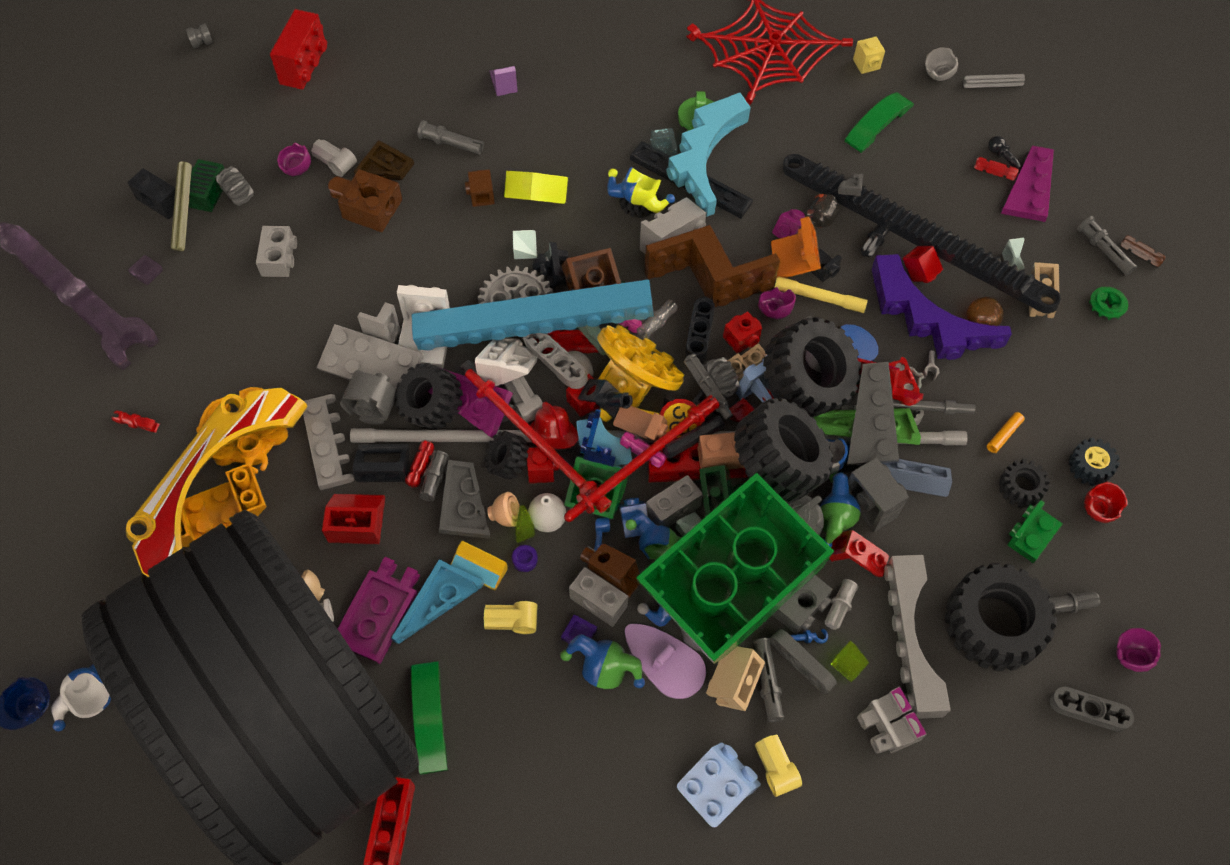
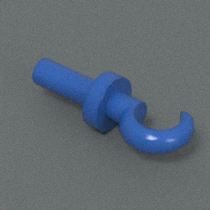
[790,629,828,644]

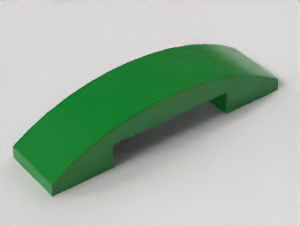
[845,92,914,153]
[411,661,448,775]

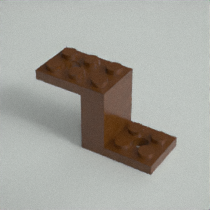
[644,225,780,307]

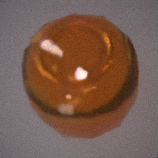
[967,297,1004,326]

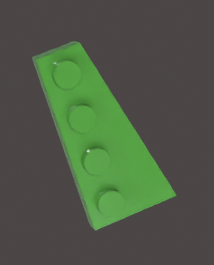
[813,408,921,445]

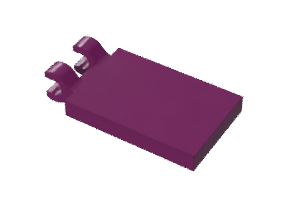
[338,557,420,664]

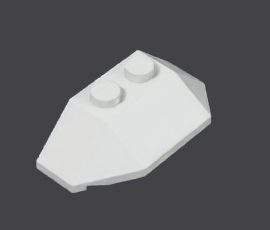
[475,337,537,386]

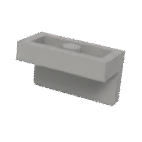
[357,302,401,343]

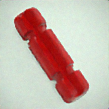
[974,157,1019,181]
[405,441,434,488]

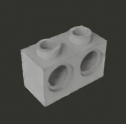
[256,226,297,277]

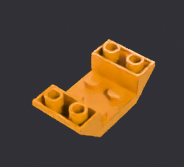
[180,463,267,547]

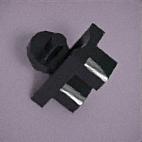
[532,242,568,289]

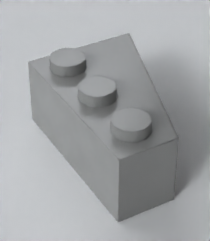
[640,197,706,254]

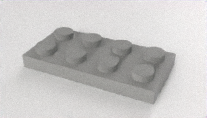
[317,324,424,391]

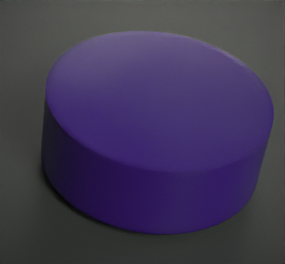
[512,545,538,572]

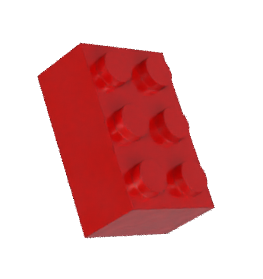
[270,9,327,90]

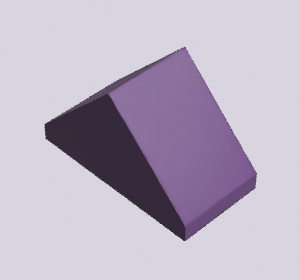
[489,66,517,96]

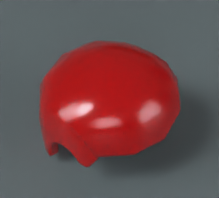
[1084,482,1128,523]

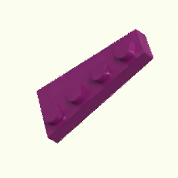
[1001,145,1054,222]

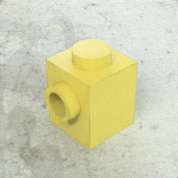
[853,36,885,74]

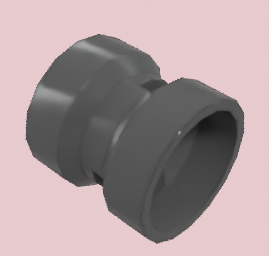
[186,23,213,49]

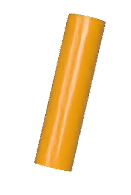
[987,412,1025,453]

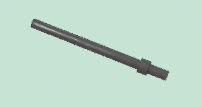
[846,396,976,415]

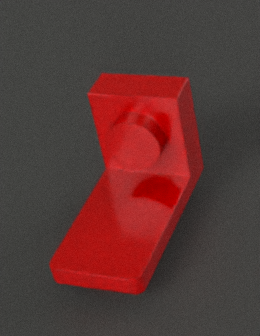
[829,530,889,577]

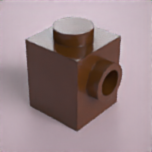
[465,169,495,207]

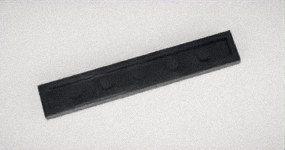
[630,141,753,219]

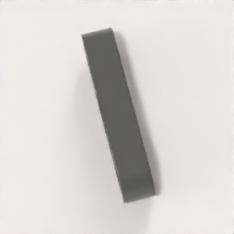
[769,629,837,694]
[1050,687,1134,732]

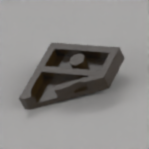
[354,140,415,180]

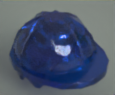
[0,677,50,730]

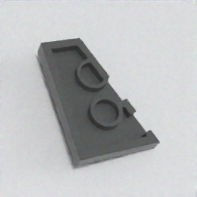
[439,460,490,539]

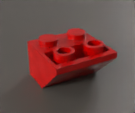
[322,494,385,544]

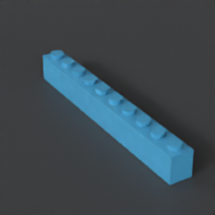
[412,280,654,351]

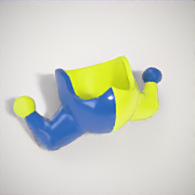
[607,167,675,213]

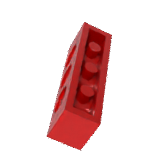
[647,442,748,483]
[363,777,415,865]

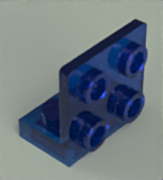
[580,408,616,467]

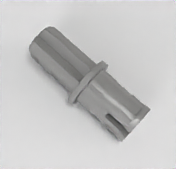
[825,579,858,630]

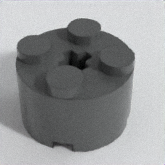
[340,370,398,425]

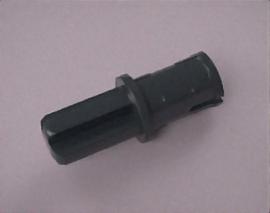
[861,225,889,257]

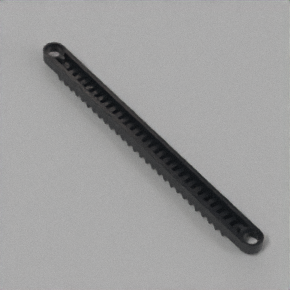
[783,154,1061,314]

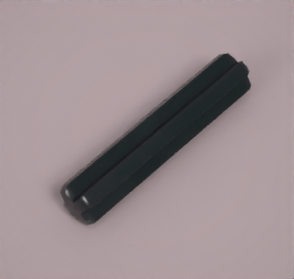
[662,416,725,459]

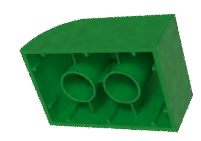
[636,473,834,664]

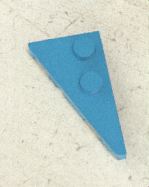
[392,559,484,644]

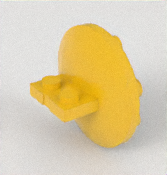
[597,325,684,408]

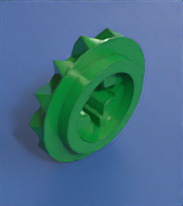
[1089,287,1128,320]

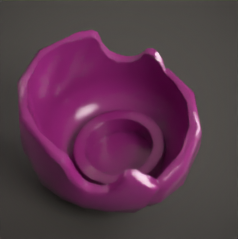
[277,142,311,176]
[758,287,796,320]
[1116,628,1161,672]

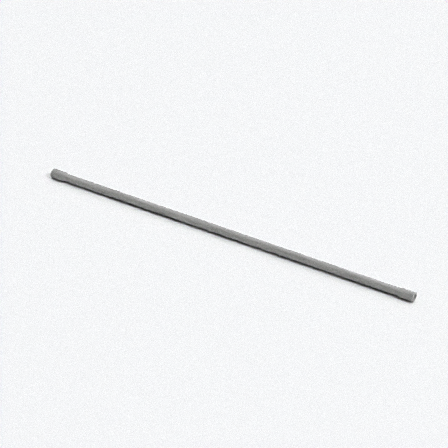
[350,428,967,445]

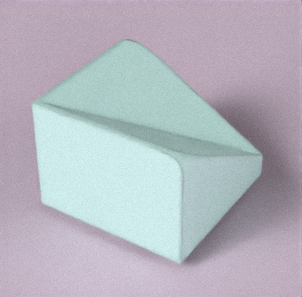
[513,230,537,259]
[1002,238,1025,270]

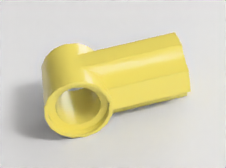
[484,601,538,634]
[755,735,802,797]

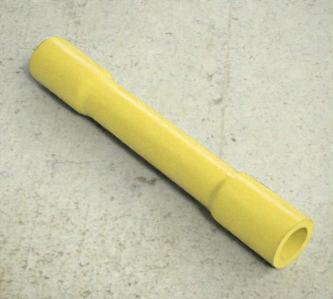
[774,276,868,313]

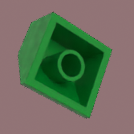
[564,456,628,519]

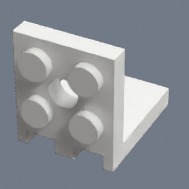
[397,285,450,369]

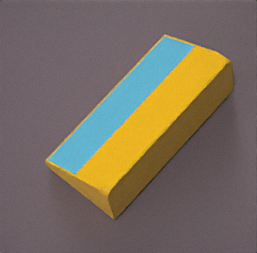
[451,541,508,591]

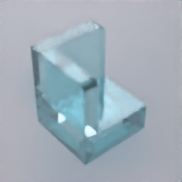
[651,128,677,156]

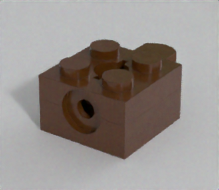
[328,169,403,232]

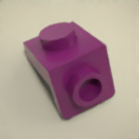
[772,209,805,238]

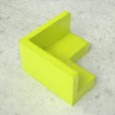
[504,171,568,204]

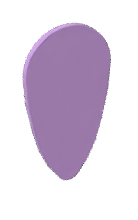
[625,624,706,699]

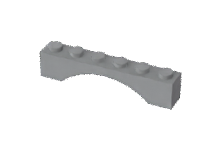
[884,555,951,719]

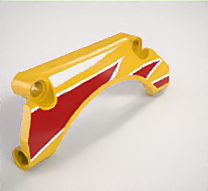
[126,388,308,577]

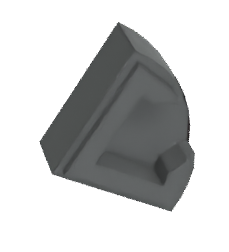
[838,174,864,196]

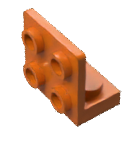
[771,217,821,279]

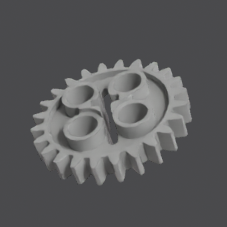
[478,266,553,304]

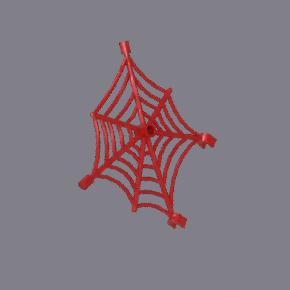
[686,0,853,105]

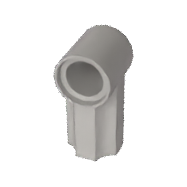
[311,139,357,177]
[505,376,543,423]

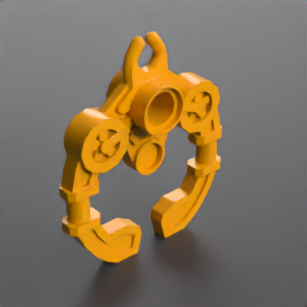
[196,387,288,474]

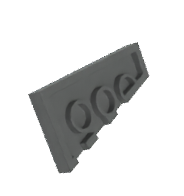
[847,362,899,466]

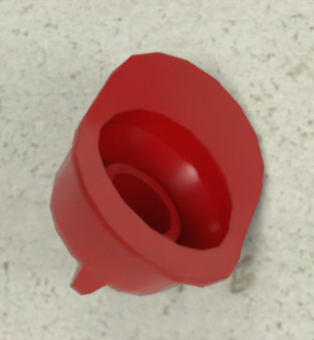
[531,402,579,449]

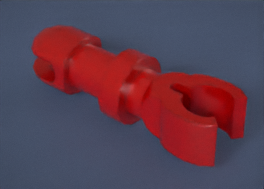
[111,410,160,433]

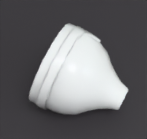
[528,493,566,532]

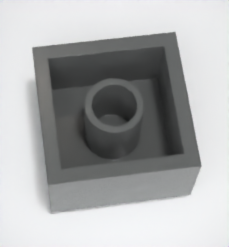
[848,457,909,532]

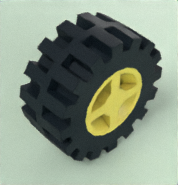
[1068,438,1120,486]

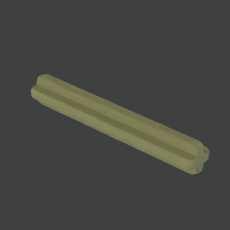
[171,162,192,251]

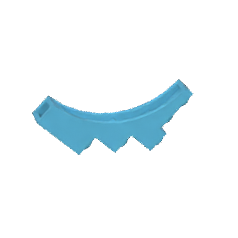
[667,93,751,217]

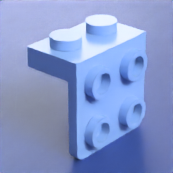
[677,742,761,827]

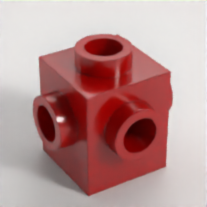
[723,311,762,354]

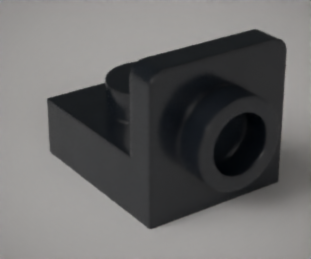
[811,248,842,282]

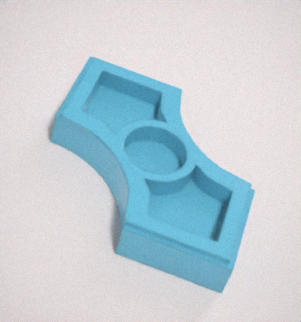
[576,417,632,465]

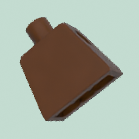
[580,544,640,599]

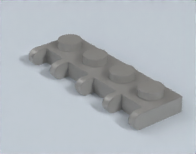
[303,394,354,490]

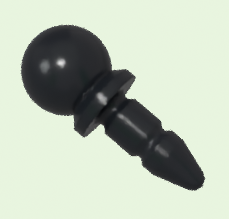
[988,136,1021,169]

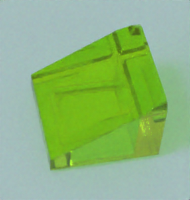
[515,505,535,543]
[831,641,869,682]

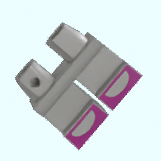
[857,687,927,754]

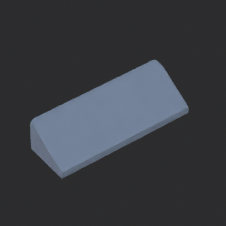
[883,459,952,497]

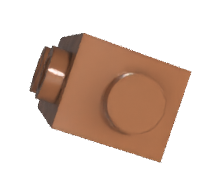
[613,406,668,443]

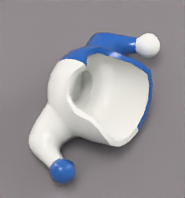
[51,664,111,731]

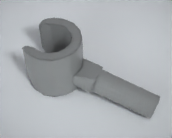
[923,350,939,380]

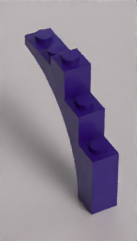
[872,254,1012,360]

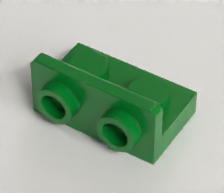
[1007,500,1063,563]

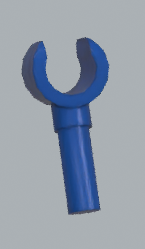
[594,517,610,551]

